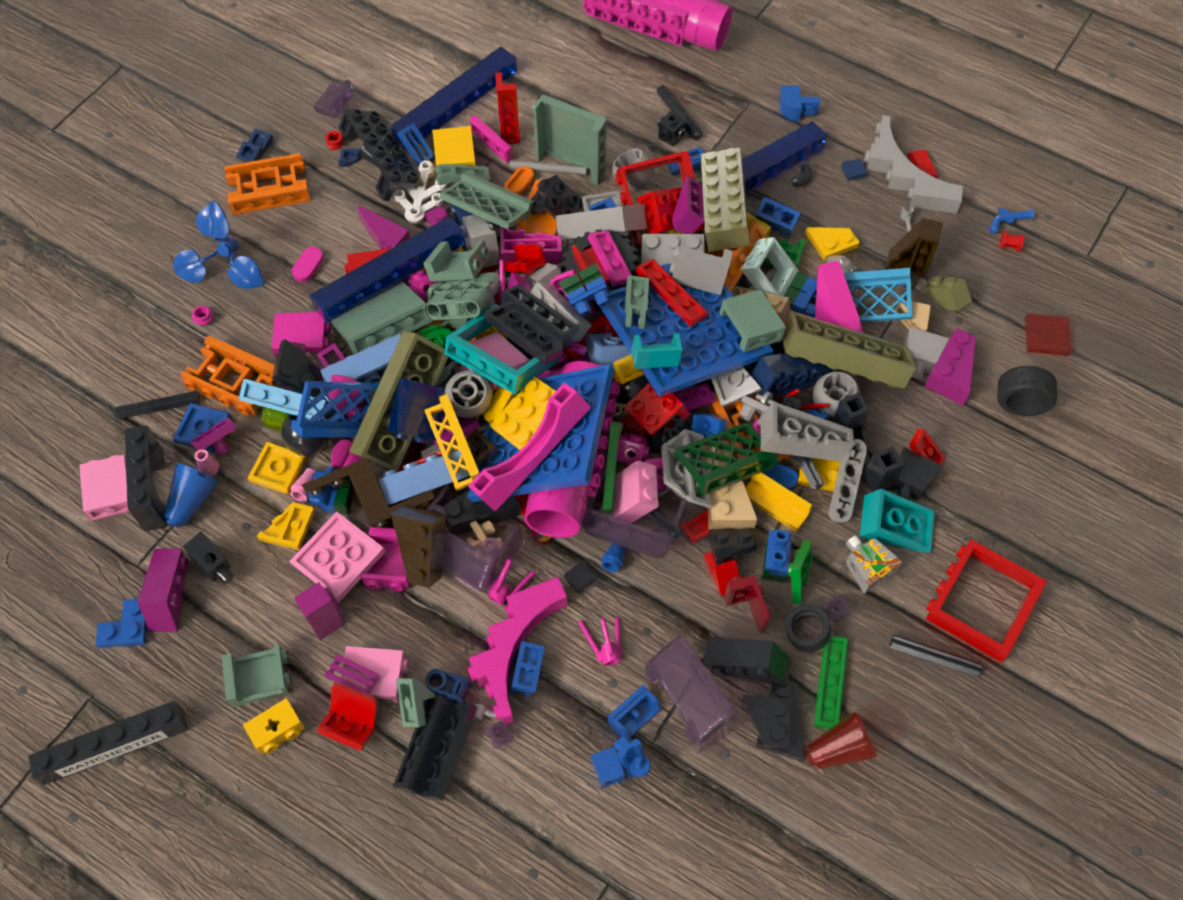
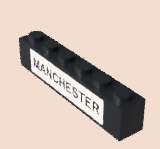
[28,700,189,785]

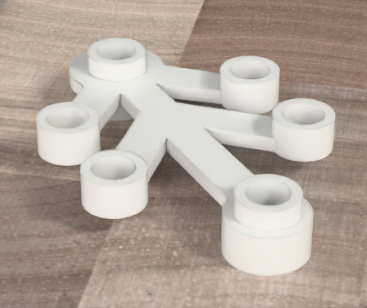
[393,161,448,224]

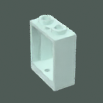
[741,237,799,296]

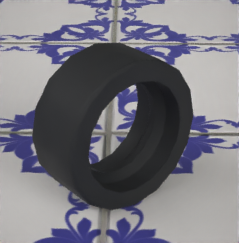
[785,604,832,652]

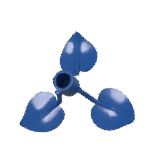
[173,200,265,289]

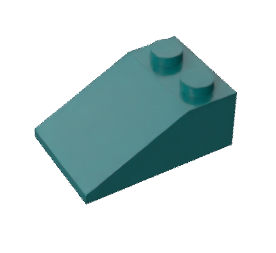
[859,489,935,553]

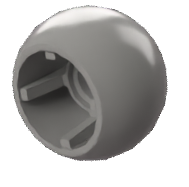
[612,148,655,191]
[445,370,493,419]
[813,371,860,418]

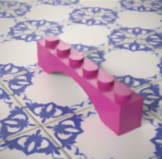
[468,383,591,511]

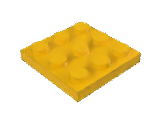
[489,376,556,451]

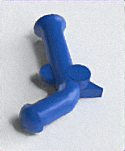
[989,207,1034,234]

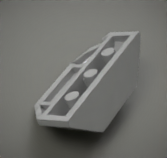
[661,429,712,508]

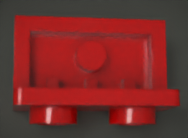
[504,244,546,274]

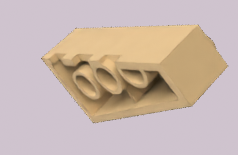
[705,440,757,530]

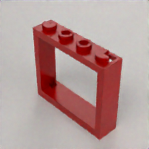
[615,151,705,248]
[925,539,1047,663]

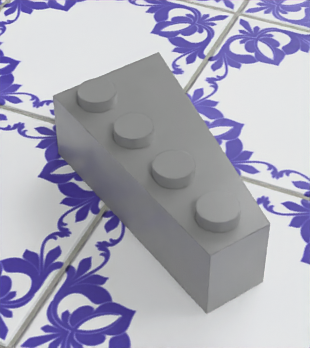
[556,204,647,243]
[761,402,854,461]

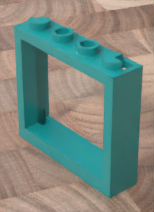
[444,304,562,395]

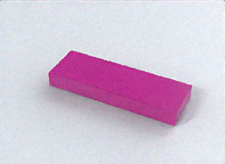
[470,115,512,164]
[588,230,632,286]

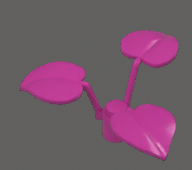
[328,375,367,470]

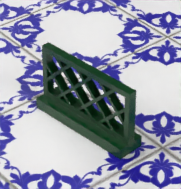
[674,422,780,496]

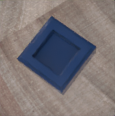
[841,158,867,181]

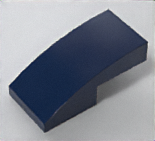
[236,129,274,162]

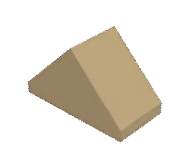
[895,300,931,331]

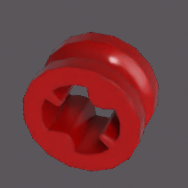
[325,131,344,150]

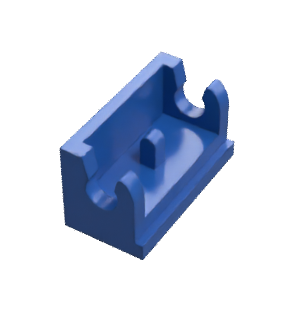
[508,641,545,697]
[608,684,661,739]

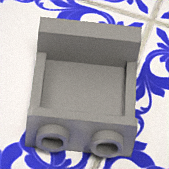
[669,239,733,295]

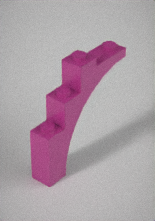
[467,577,567,726]

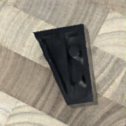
[439,488,521,537]
[703,638,792,687]

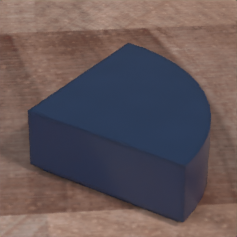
[338,148,361,167]

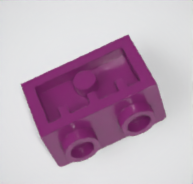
[672,383,715,410]

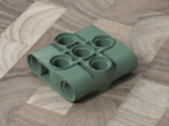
[423,272,500,320]

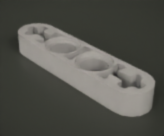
[829,439,867,523]

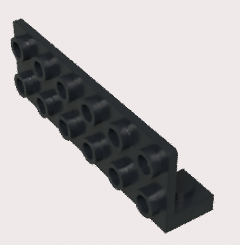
[338,109,424,201]

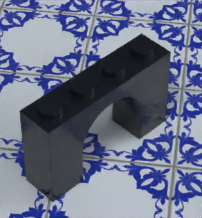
[832,392,905,492]
[125,425,167,531]

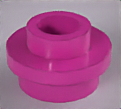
[192,306,213,326]

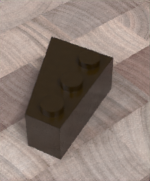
[885,218,943,278]
[391,505,445,588]

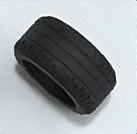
[997,366,1057,416]

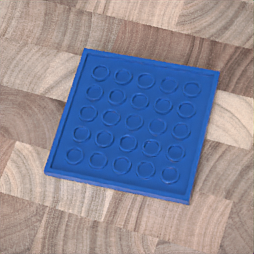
[596,272,773,397]
[468,364,614,502]

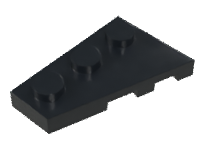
[272,339,329,403]

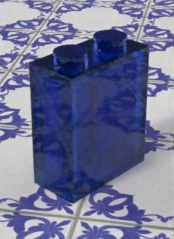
[387,378,445,444]

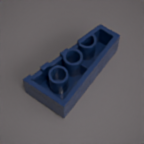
[751,354,834,402]

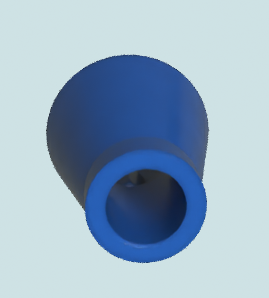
[601,538,627,573]

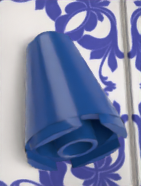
[164,463,219,528]

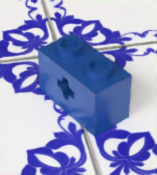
[755,197,801,237]

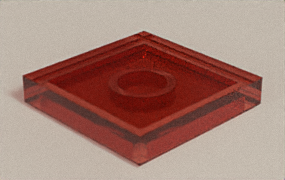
[1025,314,1071,356]

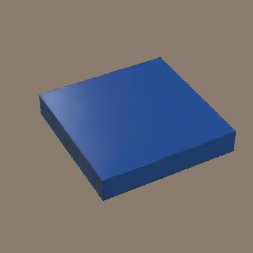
[173,403,232,453]

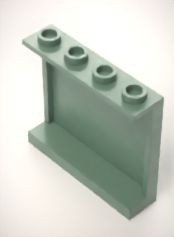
[532,94,607,185]
[328,281,433,355]

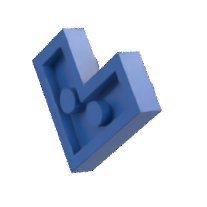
[96,598,147,648]

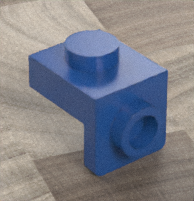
[691,413,727,440]

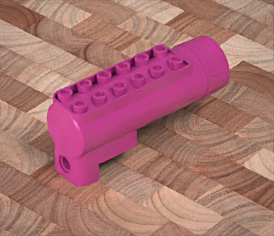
[584,0,733,51]
[524,361,620,538]

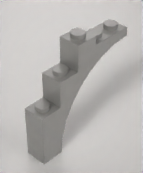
[864,115,963,214]

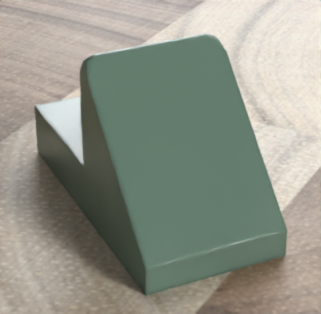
[396,678,436,728]

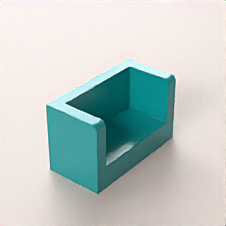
[631,333,683,369]

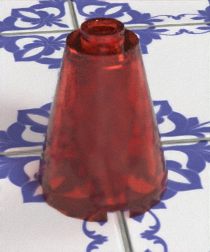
[805,711,877,769]

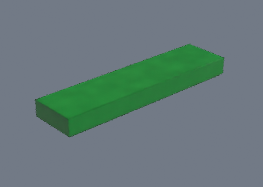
[603,423,620,516]
[813,635,848,731]

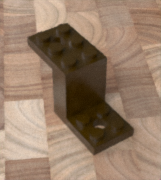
[302,457,435,528]

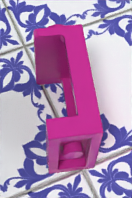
[272,312,331,358]
[361,527,411,591]

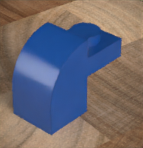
[779,86,820,121]

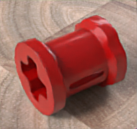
[999,231,1025,252]

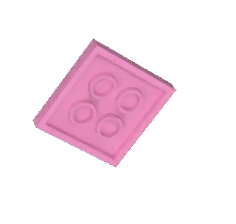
[289,512,386,603]

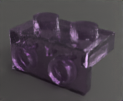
[314,79,353,119]

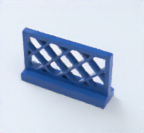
[291,381,380,437]

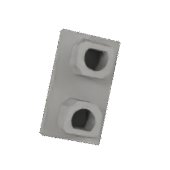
[739,391,777,427]

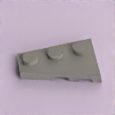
[711,367,763,408]

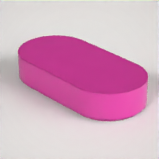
[292,247,323,282]

